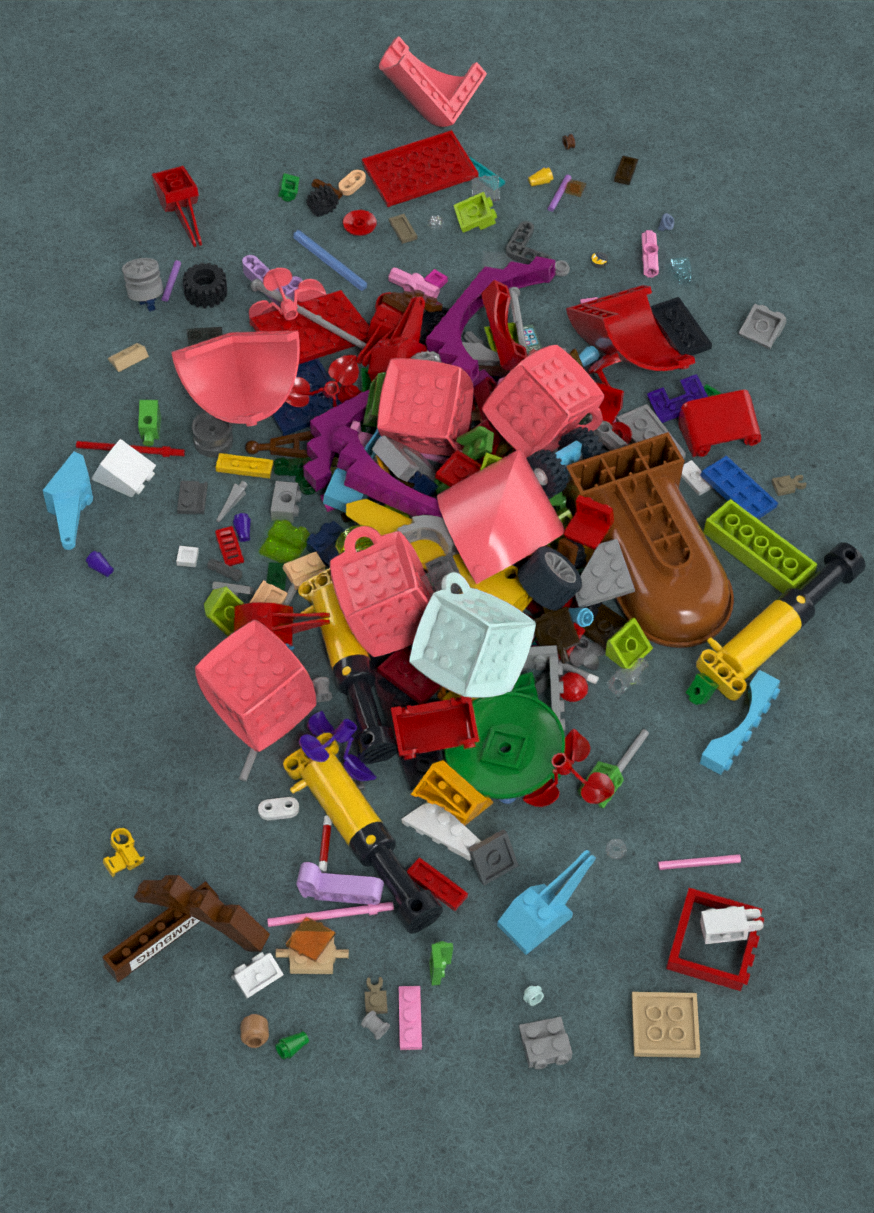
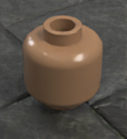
[240,1014,269,1048]

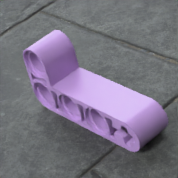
[242,255,303,306]
[296,862,384,905]

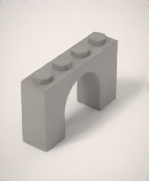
[372,435,437,482]

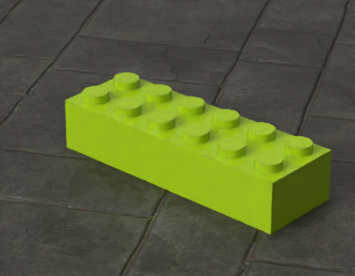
[703,499,817,593]

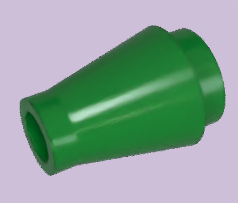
[275,1031,309,1060]

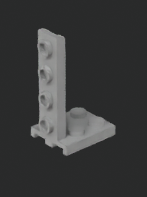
[521,646,566,731]

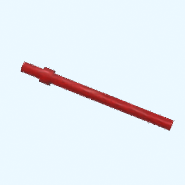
[76,441,185,457]

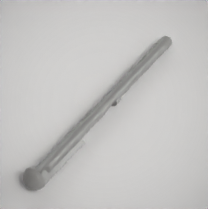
[251,279,366,350]
[508,287,528,354]

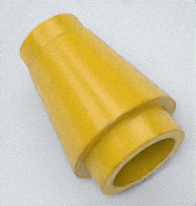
[528,167,553,187]

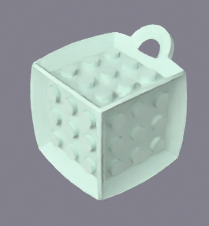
[409,572,536,698]

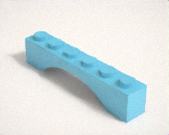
[700,670,780,775]

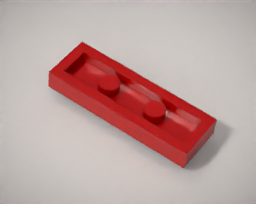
[407,857,468,911]

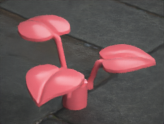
[249,268,326,327]

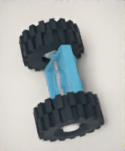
[526,427,605,499]

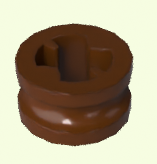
[562,134,575,150]

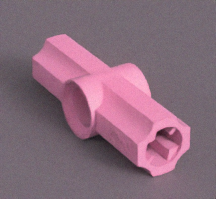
[641,230,659,278]
[388,268,440,298]

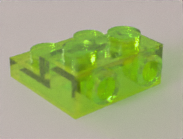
[259,519,310,563]

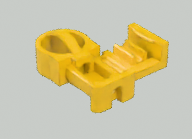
[103,828,144,877]

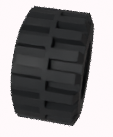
[183,263,227,309]

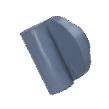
[658,213,674,231]

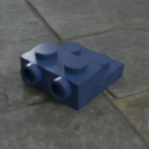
[307,521,347,568]

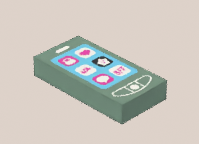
[523,324,542,353]

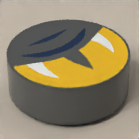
[591,252,608,268]

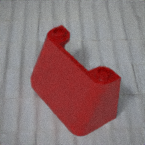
[678,390,761,457]
[391,695,479,760]

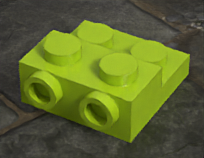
[453,192,498,233]

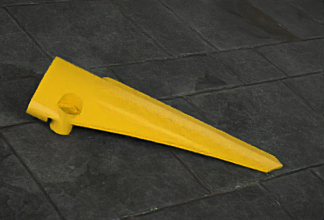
[346,499,533,612]

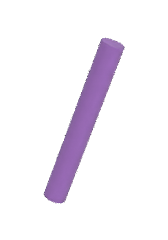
[548,175,571,212]
[162,260,181,302]

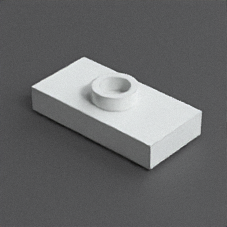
[681,460,713,496]

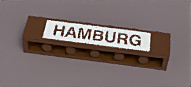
[102,881,219,983]

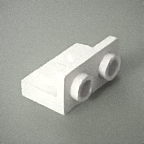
[231,952,284,998]

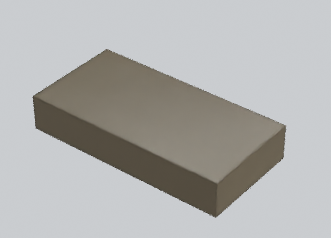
[389,214,417,244]

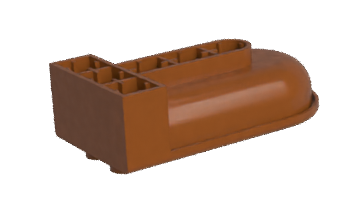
[562,432,734,648]

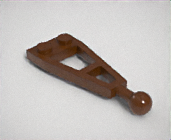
[245,431,340,458]

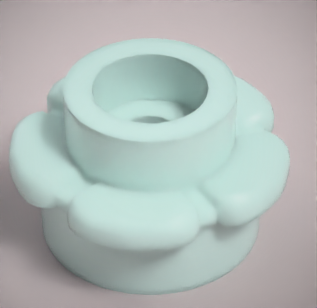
[523,986,544,1006]

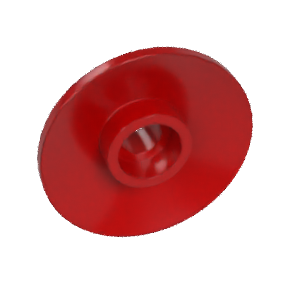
[343,210,377,236]

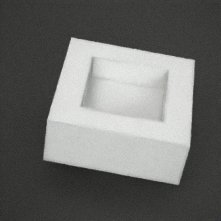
[176,546,199,567]

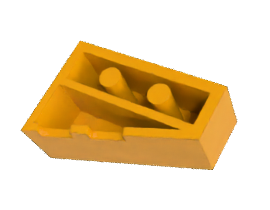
[411,760,487,820]

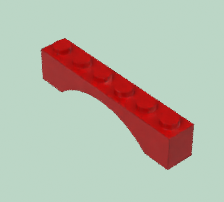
[481,280,528,371]

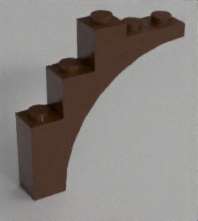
[134,875,270,952]

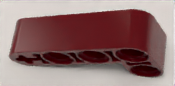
[473,376,504,445]

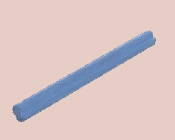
[293,230,367,291]

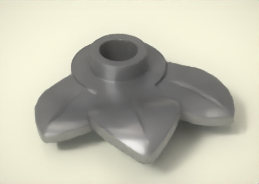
[569,637,606,670]

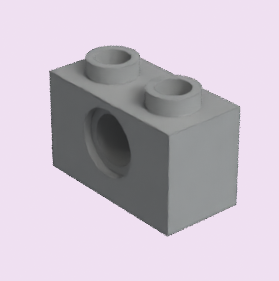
[271,481,301,523]

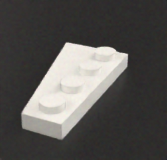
[401,802,482,861]

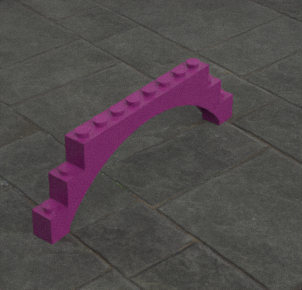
[425,256,556,383]
[303,369,497,491]
[330,425,443,518]

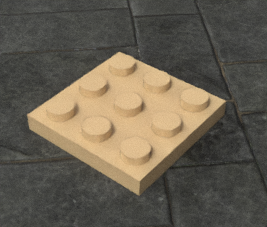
[631,992,700,1058]

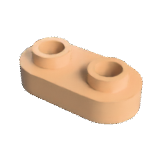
[339,170,366,196]

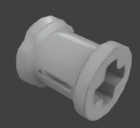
[312,677,332,702]
[361,1011,390,1040]

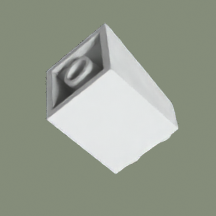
[92,439,156,497]

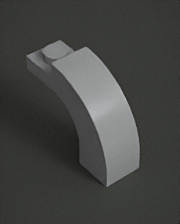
[397,515,460,555]

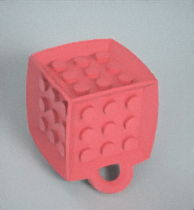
[482,345,604,458]
[377,358,474,456]
[329,526,434,657]
[195,620,317,752]

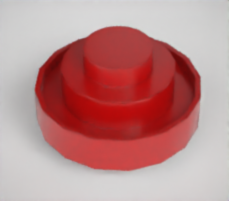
[337,385,361,403]
[611,422,632,444]

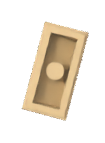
[108,343,149,372]

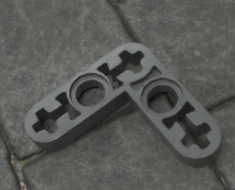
[505,221,552,265]

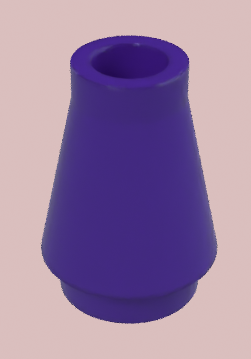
[232,513,251,542]
[86,551,114,577]

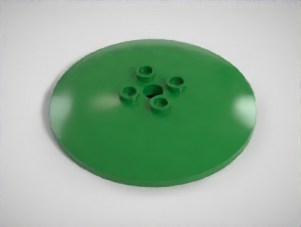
[445,692,565,799]

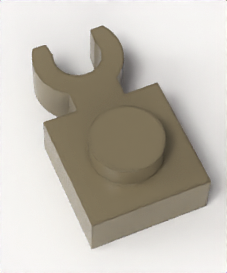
[772,475,807,496]
[365,977,388,1015]

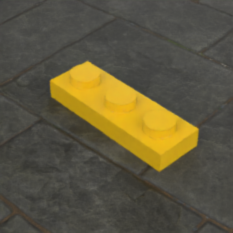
[216,453,274,479]

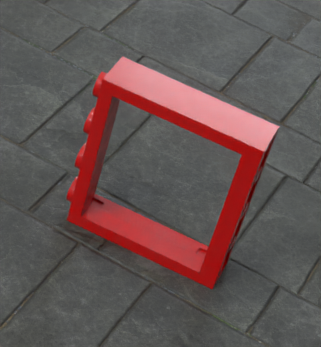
[666,888,764,991]

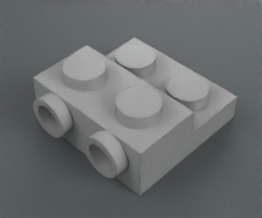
[739,304,786,349]
[519,1017,572,1069]

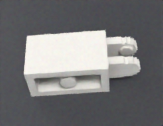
[700,906,764,944]

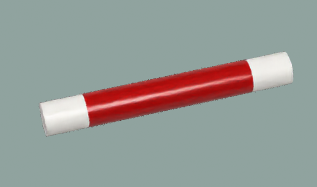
[319,815,332,873]

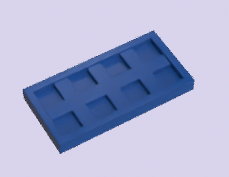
[700,456,778,519]

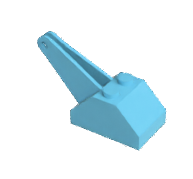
[323,429,381,513]
[43,452,93,550]
[497,850,596,955]

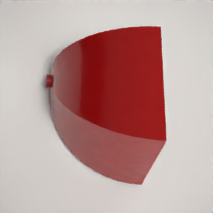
[566,285,695,371]

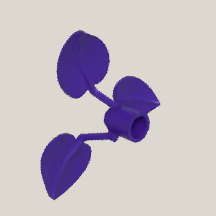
[299,711,377,781]

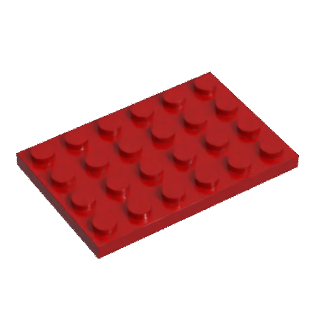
[362,130,479,207]
[250,290,370,364]

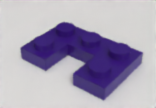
[647,374,708,423]

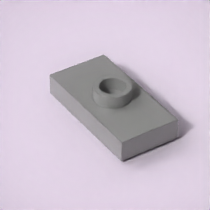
[212,581,254,596]

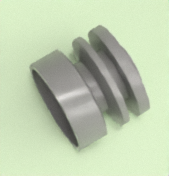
[122,258,163,301]

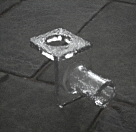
[606,658,649,698]

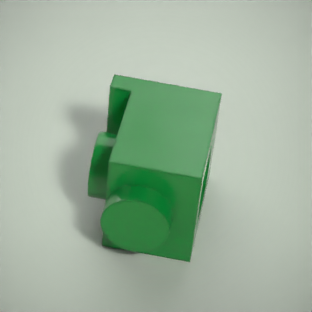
[278,173,300,202]
[685,673,719,705]

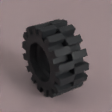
[306,185,339,217]

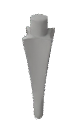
[216,481,248,522]

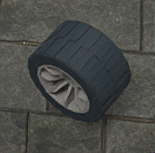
[518,546,582,610]

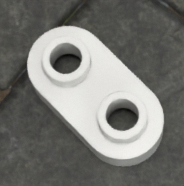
[258,797,299,820]

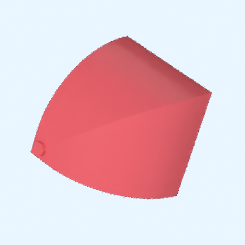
[379,36,487,127]
[171,331,300,426]
[437,448,565,584]

